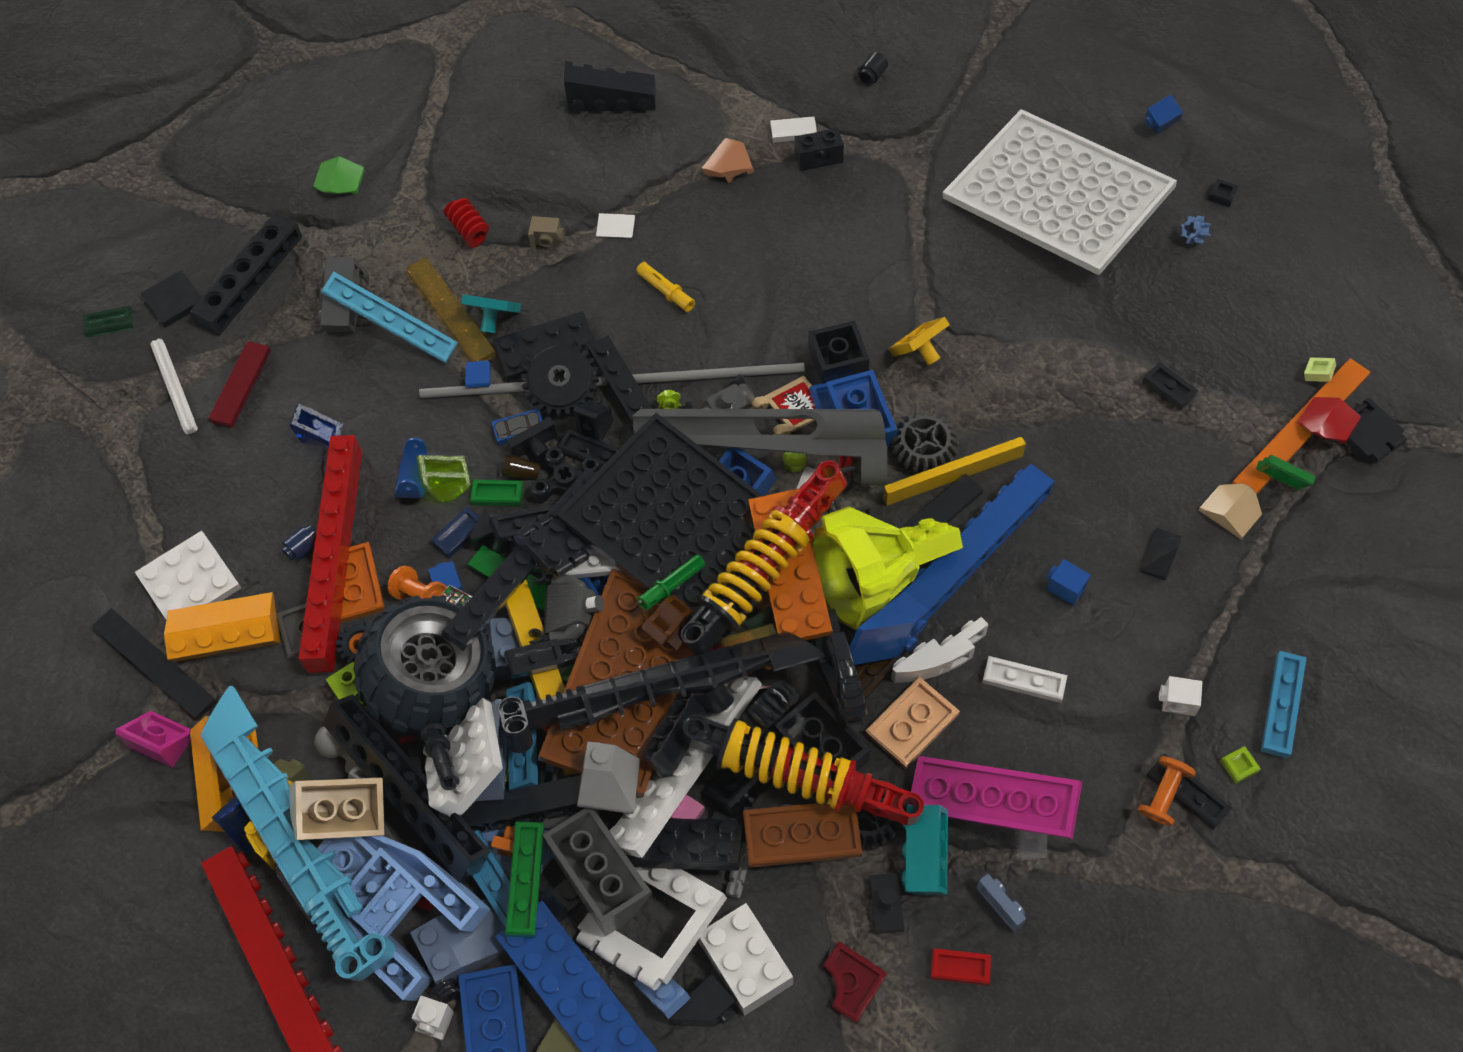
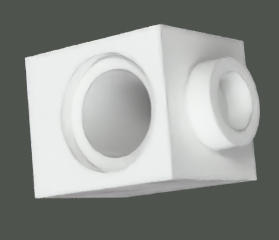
[1159,676,1202,716]

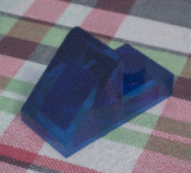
[289,404,343,446]

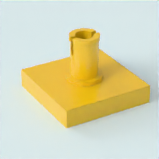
[888,317,950,365]

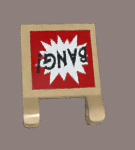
[750,376,816,435]

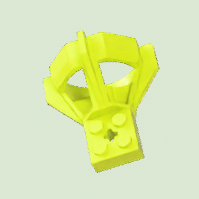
[812,506,963,630]

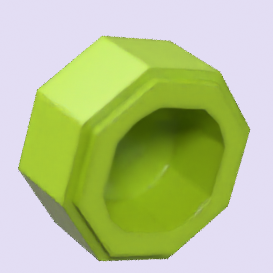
[783,452,807,473]

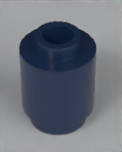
[282,524,317,561]

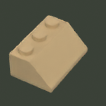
[289,778,384,840]

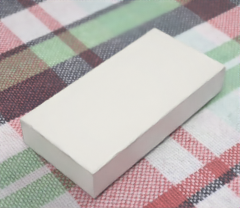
[770,117,817,143]

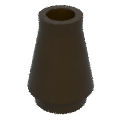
[503,455,540,479]

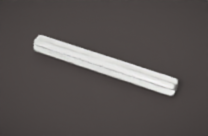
[151,339,198,435]

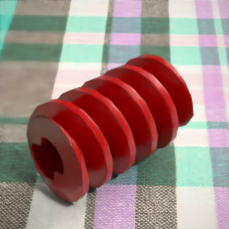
[443,198,490,248]

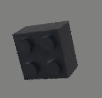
[808,320,869,384]

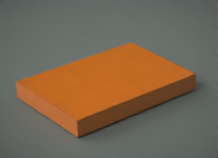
[340,542,385,623]

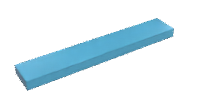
[321,272,458,364]

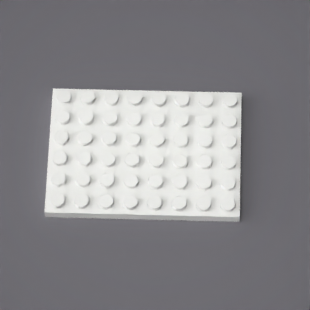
[943,109,1177,275]

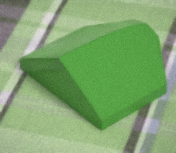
[313,156,365,194]

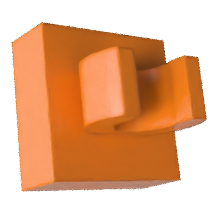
[491,826,515,858]

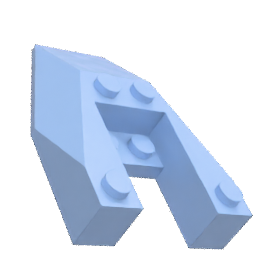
[318,836,491,1001]

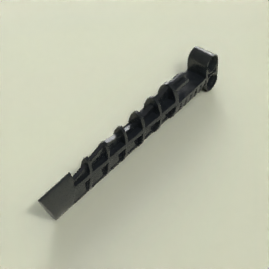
[498,631,825,753]

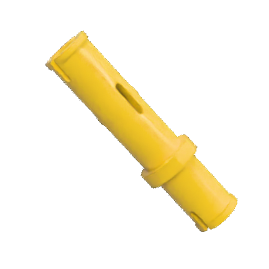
[636,262,695,312]

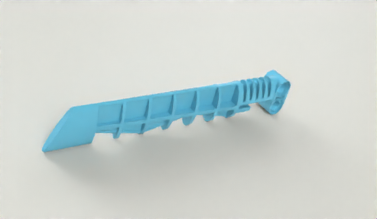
[201,686,395,981]

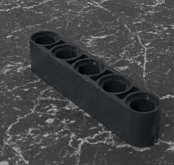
[461,775,585,833]

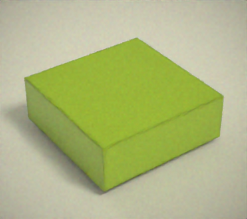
[1220,746,1261,784]

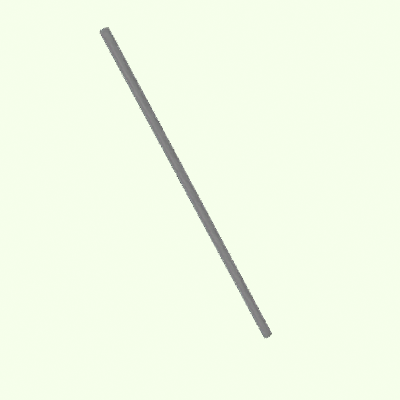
[419,363,805,398]

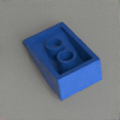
[826,370,897,447]
[719,448,777,496]
[849,591,929,665]

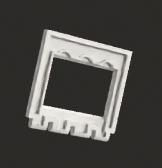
[576,867,727,990]

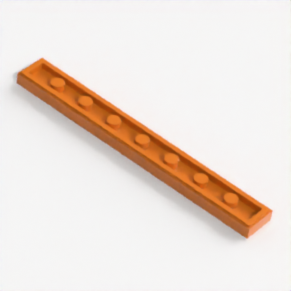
[1232,358,1371,495]

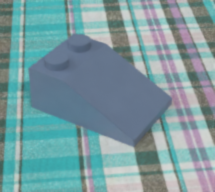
[410,898,506,984]

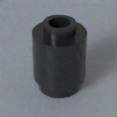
[858,52,888,85]

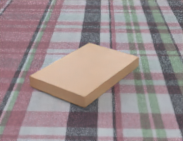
[865,677,960,769]

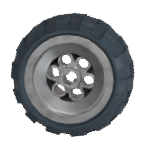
[353,595,496,741]

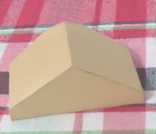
[1199,484,1262,539]

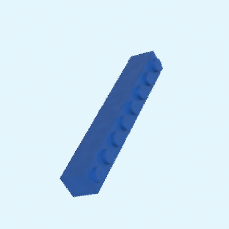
[897,464,1055,622]

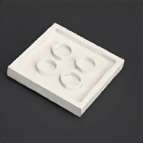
[135,531,241,620]

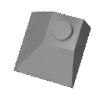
[577,741,640,814]

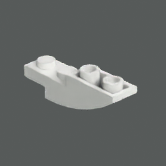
[891,617,988,683]

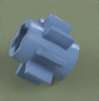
[1180,216,1211,244]

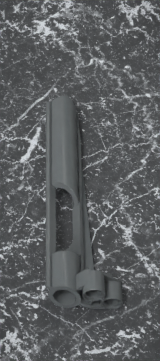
[633,409,887,485]

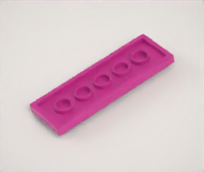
[908,756,1082,840]

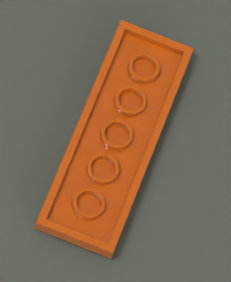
[748,488,833,641]

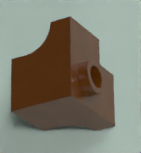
[641,594,694,650]

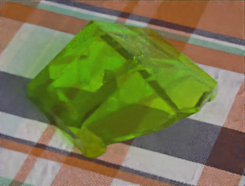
[416,455,471,502]

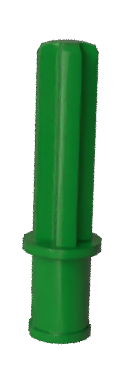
[637,555,705,611]

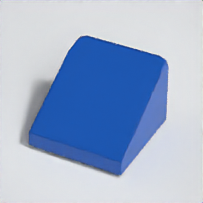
[465,361,492,388]

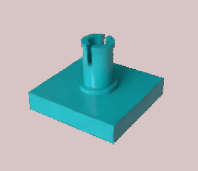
[461,294,521,333]

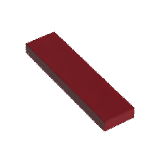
[208,341,271,428]

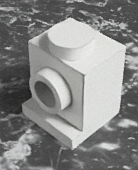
[412,996,454,1040]

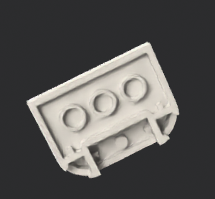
[423,698,503,816]

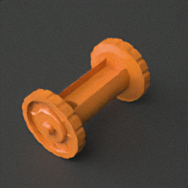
[387,565,447,599]
[1138,756,1196,827]

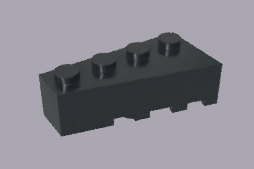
[564,61,656,112]

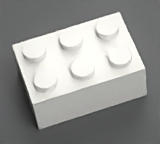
[698,903,793,1016]

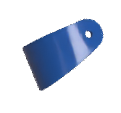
[394,438,428,498]

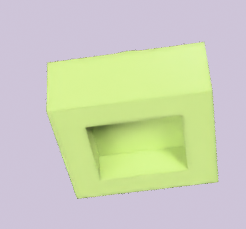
[1304,358,1336,382]

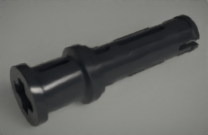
[420,721,459,790]

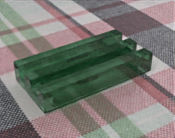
[83,306,134,338]

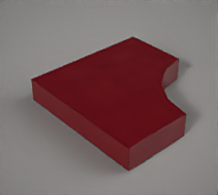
[823,941,888,1025]

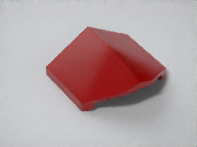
[1298,397,1361,443]

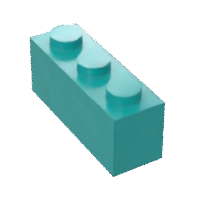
[902,805,948,895]

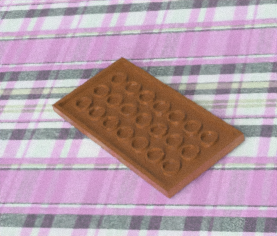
[538,569,698,798]

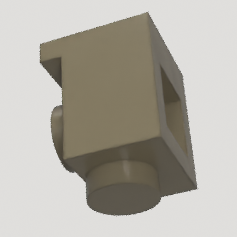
[528,216,565,249]

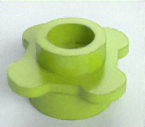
[657,390,681,409]

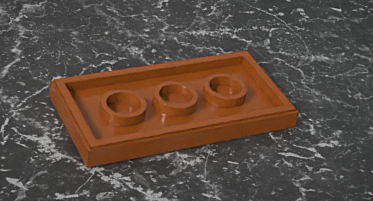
[743,802,862,868]

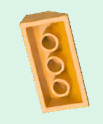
[164,592,281,662]
[190,716,258,832]

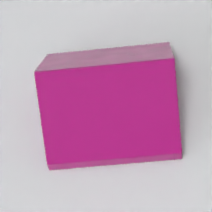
[115,711,191,768]

